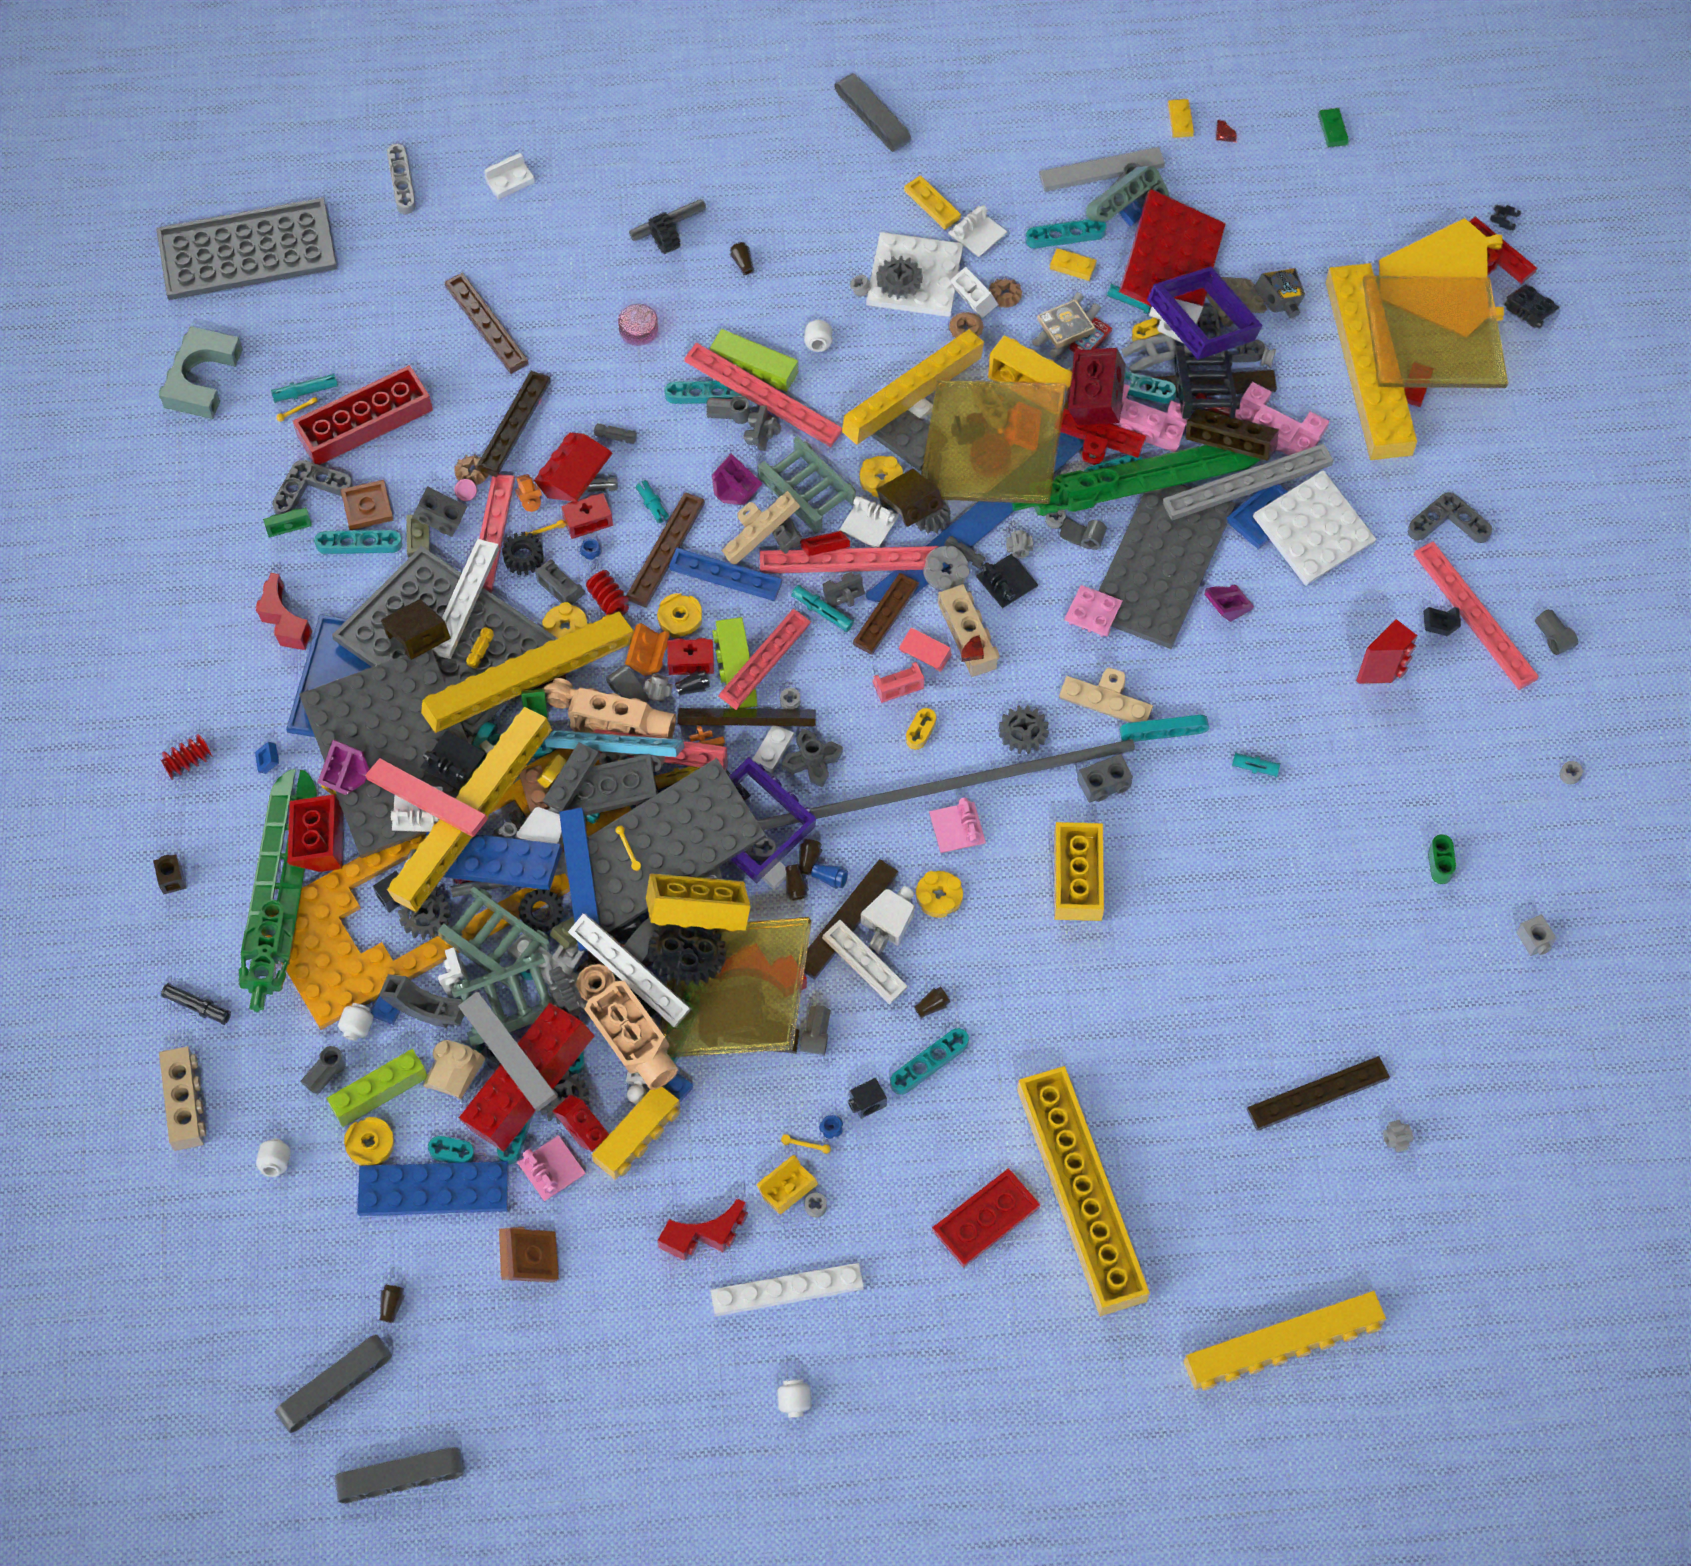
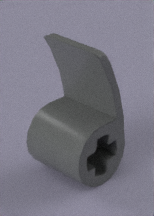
[1060,518,1107,550]
[606,665,649,703]

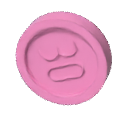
[454,479,477,501]

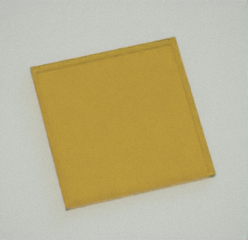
[1362,276,1508,388]
[921,380,1067,504]
[659,917,812,1057]

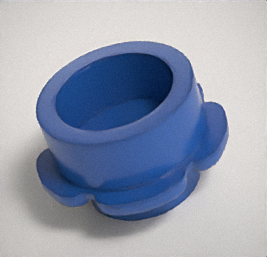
[580,538,602,560]
[819,1115,843,1139]

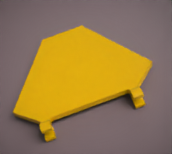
[1379,218,1504,339]

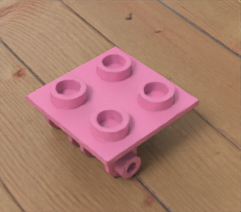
[1064,585,1123,637]
[929,798,986,853]
[517,1135,586,1202]

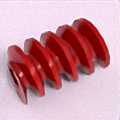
[586,570,629,616]
[160,734,213,780]

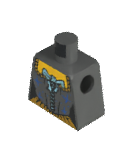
[1254,268,1305,318]

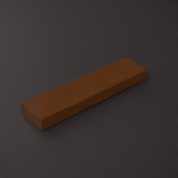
[853,573,919,655]

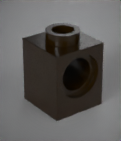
[153,854,187,895]

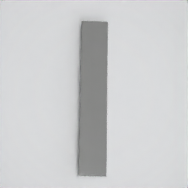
[1039,147,1165,192]
[458,991,557,1112]

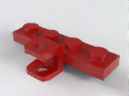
[1469,216,1537,284]
[1056,408,1146,465]

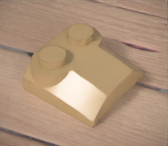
[423,1040,485,1100]

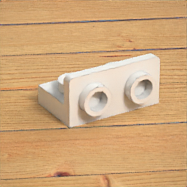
[484,153,535,200]
[438,947,469,998]

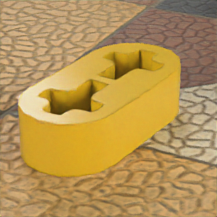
[1131,318,1163,342]
[906,708,936,750]
[537,754,567,789]

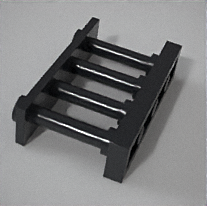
[1173,346,1240,419]

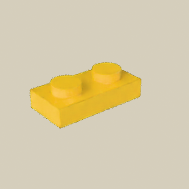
[1167,99,1194,138]
[1050,248,1097,281]

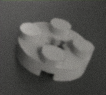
[923,546,969,590]

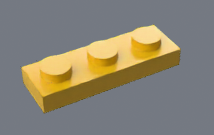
[904,175,961,230]

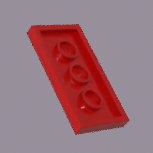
[932,1168,1041,1268]

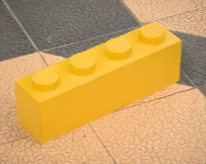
[592,1087,680,1180]

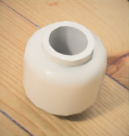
[804,320,832,352]
[338,1003,373,1041]
[256,1139,291,1177]
[777,1379,812,1418]

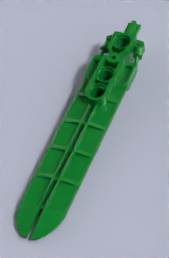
[1011,445,1261,516]
[238,769,317,1012]

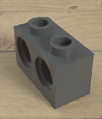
[412,486,468,537]
[1077,754,1133,803]

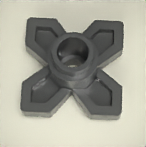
[782,729,843,787]

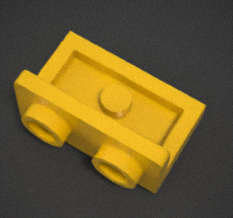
[757,1155,818,1215]

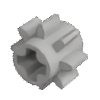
[1006,530,1034,558]
[643,674,673,701]
[1383,1120,1413,1152]

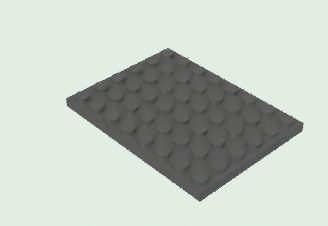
[332,546,558,737]
[299,649,478,858]

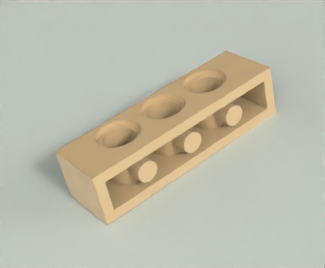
[938,584,1000,677]
[159,1046,206,1151]

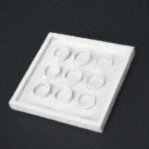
[866,232,963,317]
[1253,470,1376,586]

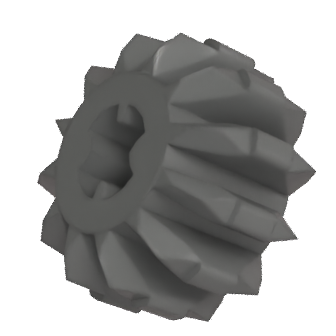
[915,500,951,534]

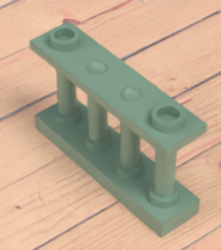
[757,436,856,534]
[438,887,550,989]
[450,953,563,1047]

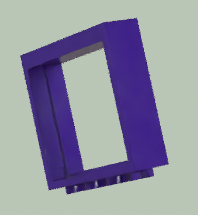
[1147,266,1263,360]
[729,757,816,884]

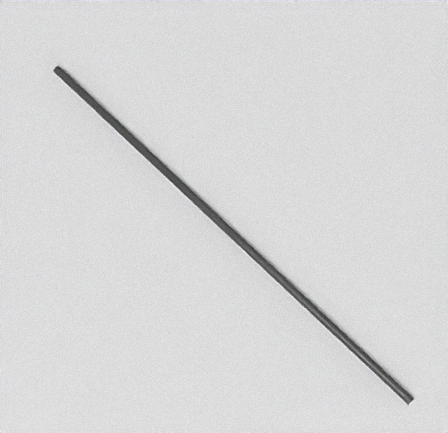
[450,739,1135,898]

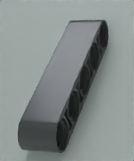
[834,73,911,152]
[275,1334,393,1433]
[334,1447,464,1504]

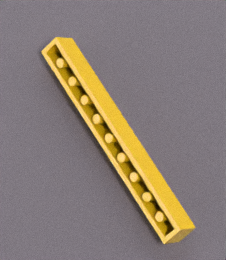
[421,612,634,733]
[387,707,552,912]

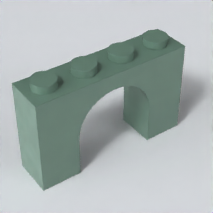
[159,326,243,419]

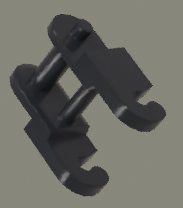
[1490,205,1521,230]

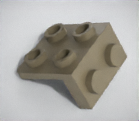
[1206,277,1267,327]

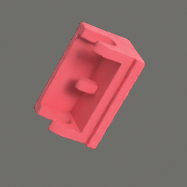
[899,627,952,672]
[872,662,924,703]

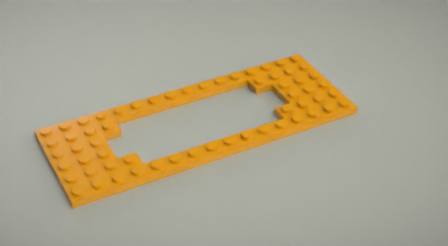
[266,748,632,1030]

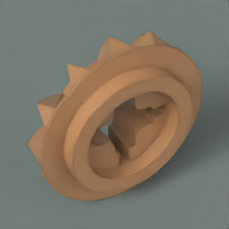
[989,277,1022,308]
[949,312,983,338]
[454,454,489,485]

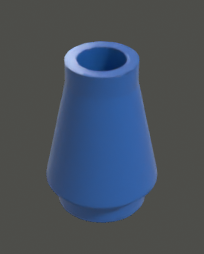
[811,864,848,889]

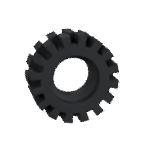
[648,212,681,254]
[502,532,544,575]
[518,889,563,932]

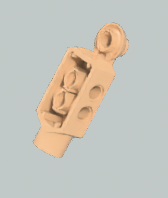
[542,678,676,739]
[576,964,678,1090]

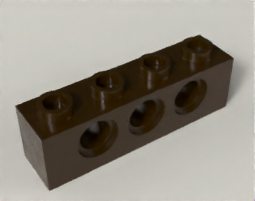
[1185,408,1279,461]

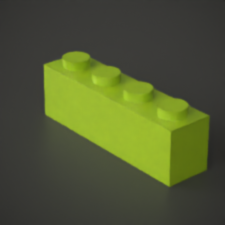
[709,329,799,392]
[712,617,757,709]
[326,1048,427,1128]

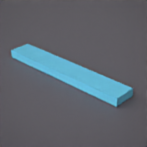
[545,730,684,757]

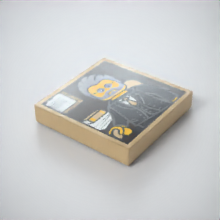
[1037,299,1095,349]

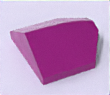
[712,453,763,505]
[1204,585,1254,622]
[317,739,370,795]

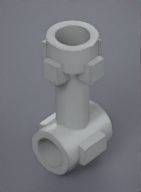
[492,822,517,838]

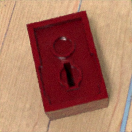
[1068,348,1126,425]

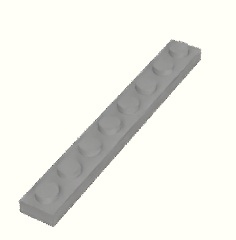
[1163,444,1333,521]

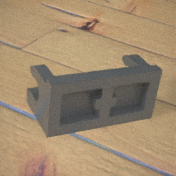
[535,559,585,605]

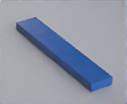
[559,808,601,951]

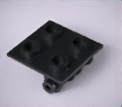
[1504,284,1560,329]
[976,554,1038,608]
[420,730,486,791]

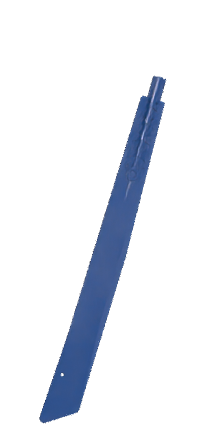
[866,396,1129,602]

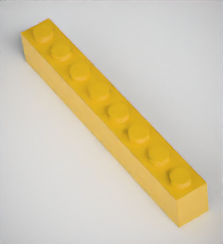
[842,329,984,445]
[1183,1291,1386,1391]

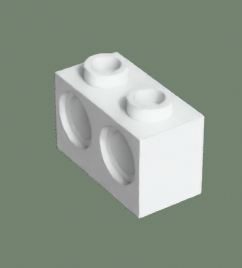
[950,267,998,319]

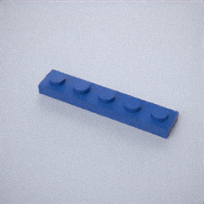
[669,548,782,601]

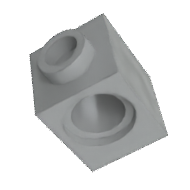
[1516,914,1556,956]

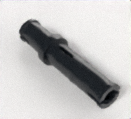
[161,983,231,1025]

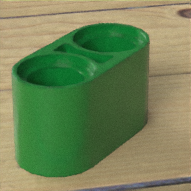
[1428,834,1456,884]

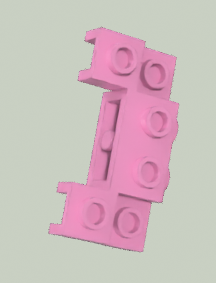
[1235,382,1329,455]
[1113,384,1188,452]

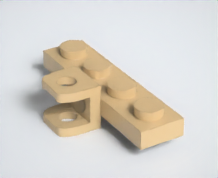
[721,491,801,565]
[1059,667,1153,723]

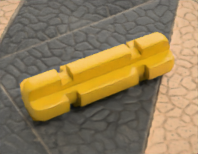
[466,627,494,668]

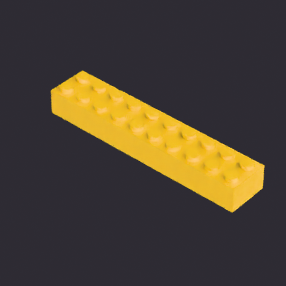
[1325,263,1417,460]
[1017,1066,1150,1317]

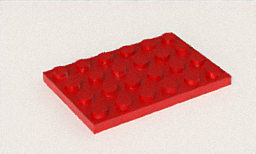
[1119,189,1226,324]

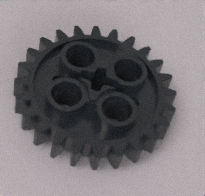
[648,924,727,986]

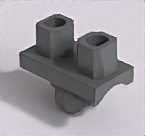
[743,406,781,451]
[772,517,802,554]
[823,572,865,607]

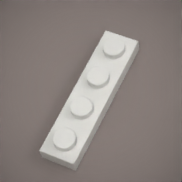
[822,920,907,1005]

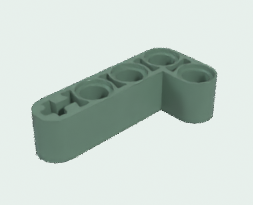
[1086,166,1169,221]

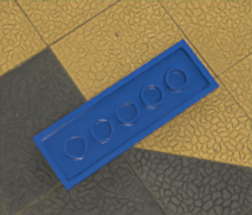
[425,832,562,890]
[357,1161,509,1216]

